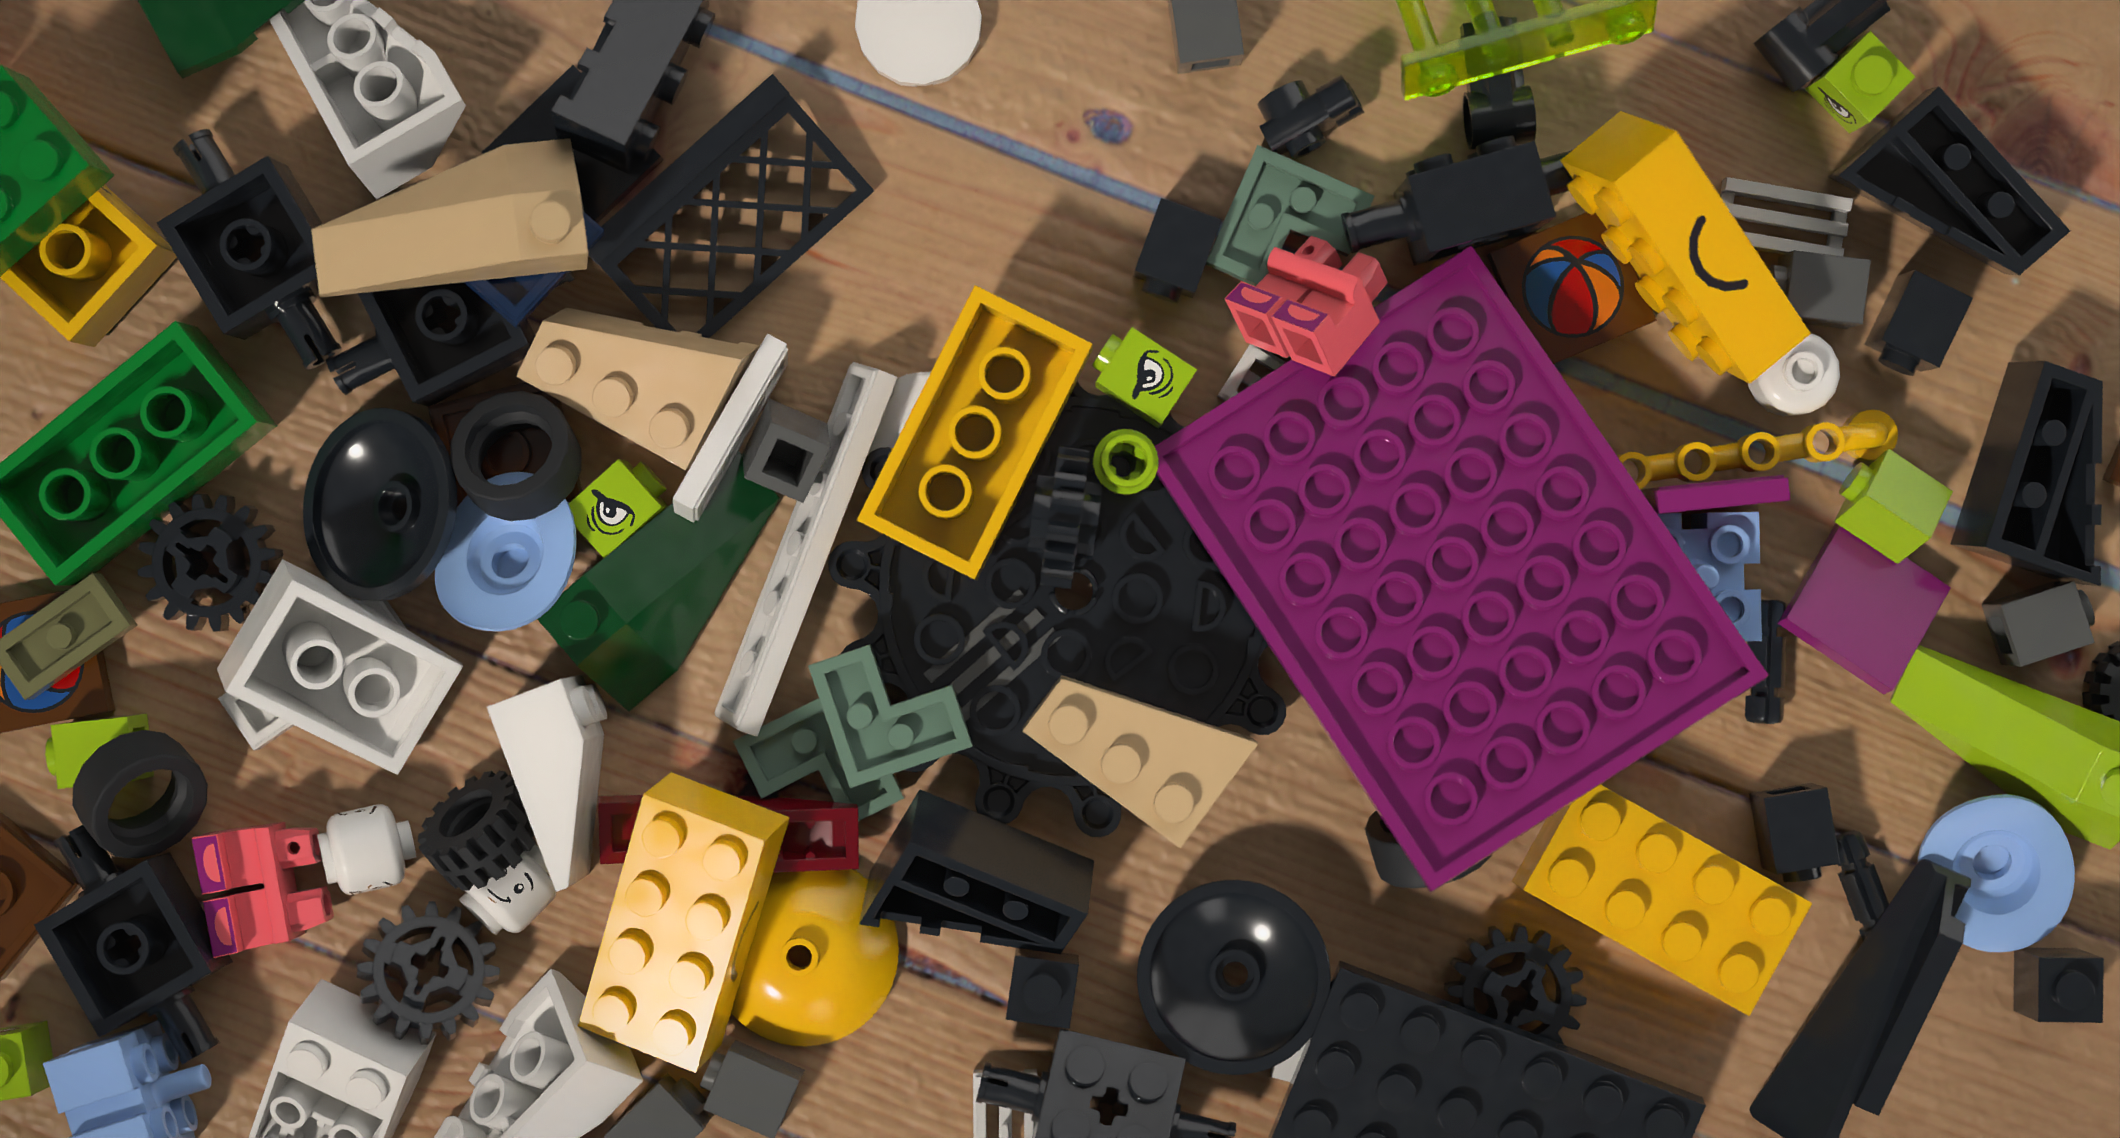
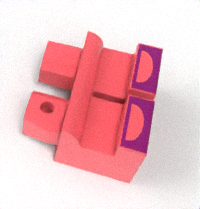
[1224,236,1388,377]
[192,822,334,958]

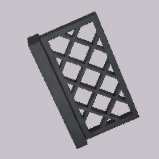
[588,74,874,338]

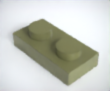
[0,573,138,700]

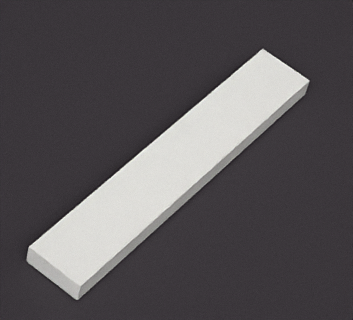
[714,362,897,736]

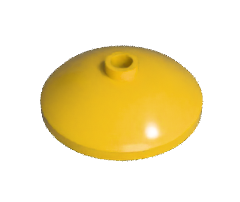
[731,869,899,1046]

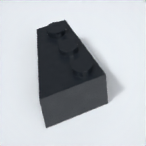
[552,0,715,174]
[1828,86,2070,275]
[1950,361,2103,586]
[859,789,1094,954]

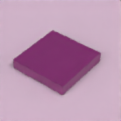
[1641,475,1790,514]
[1778,523,1951,695]

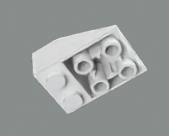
[249,979,437,1138]

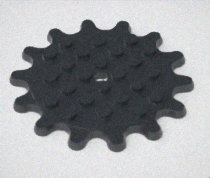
[828,381,1286,837]

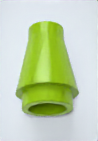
[1093,429,1158,494]

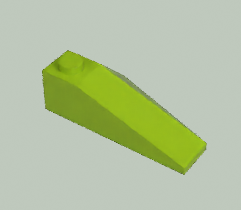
[1890,645,2120,850]

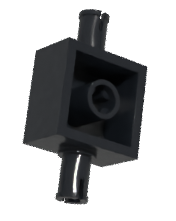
[157,129,342,370]
[1341,135,1573,266]
[326,271,575,406]
[34,825,233,1064]
[976,1028,1236,1138]

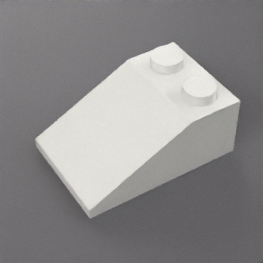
[217,559,463,775]
[487,675,607,892]

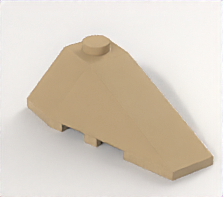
[311,138,588,297]

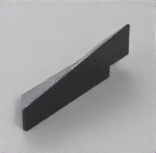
[1749,859,1972,1138]

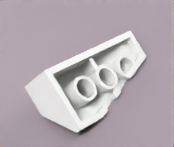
[269,0,466,199]
[434,969,643,1138]

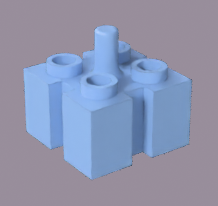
[1657,512,1762,642]
[43,1020,212,1138]

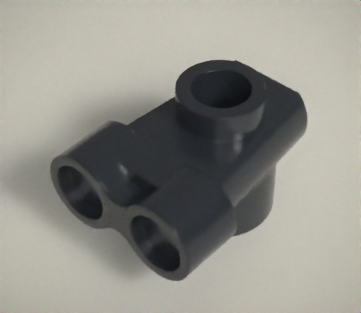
[1257,75,1365,159]

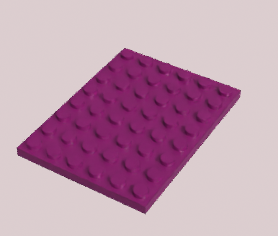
[1155,246,1769,893]

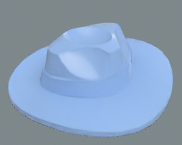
[435,472,577,632]
[1918,794,2075,952]

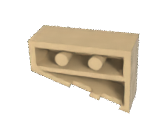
[516,308,760,471]
[1023,675,1259,849]

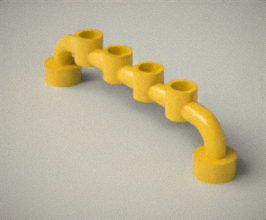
[1617,409,1898,489]

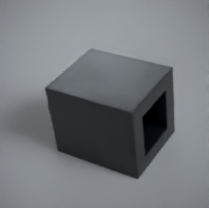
[1133,198,1221,303]
[1864,270,1973,376]
[1749,783,1840,882]
[1006,948,1079,1029]
[2013,948,2104,1023]

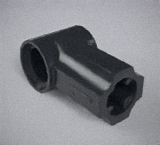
[1753,0,1891,93]
[1460,16,1536,149]

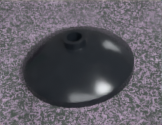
[303,408,457,601]
[1137,879,1331,1075]

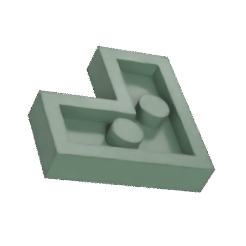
[1205,145,1375,286]
[808,644,973,788]
[733,698,906,821]

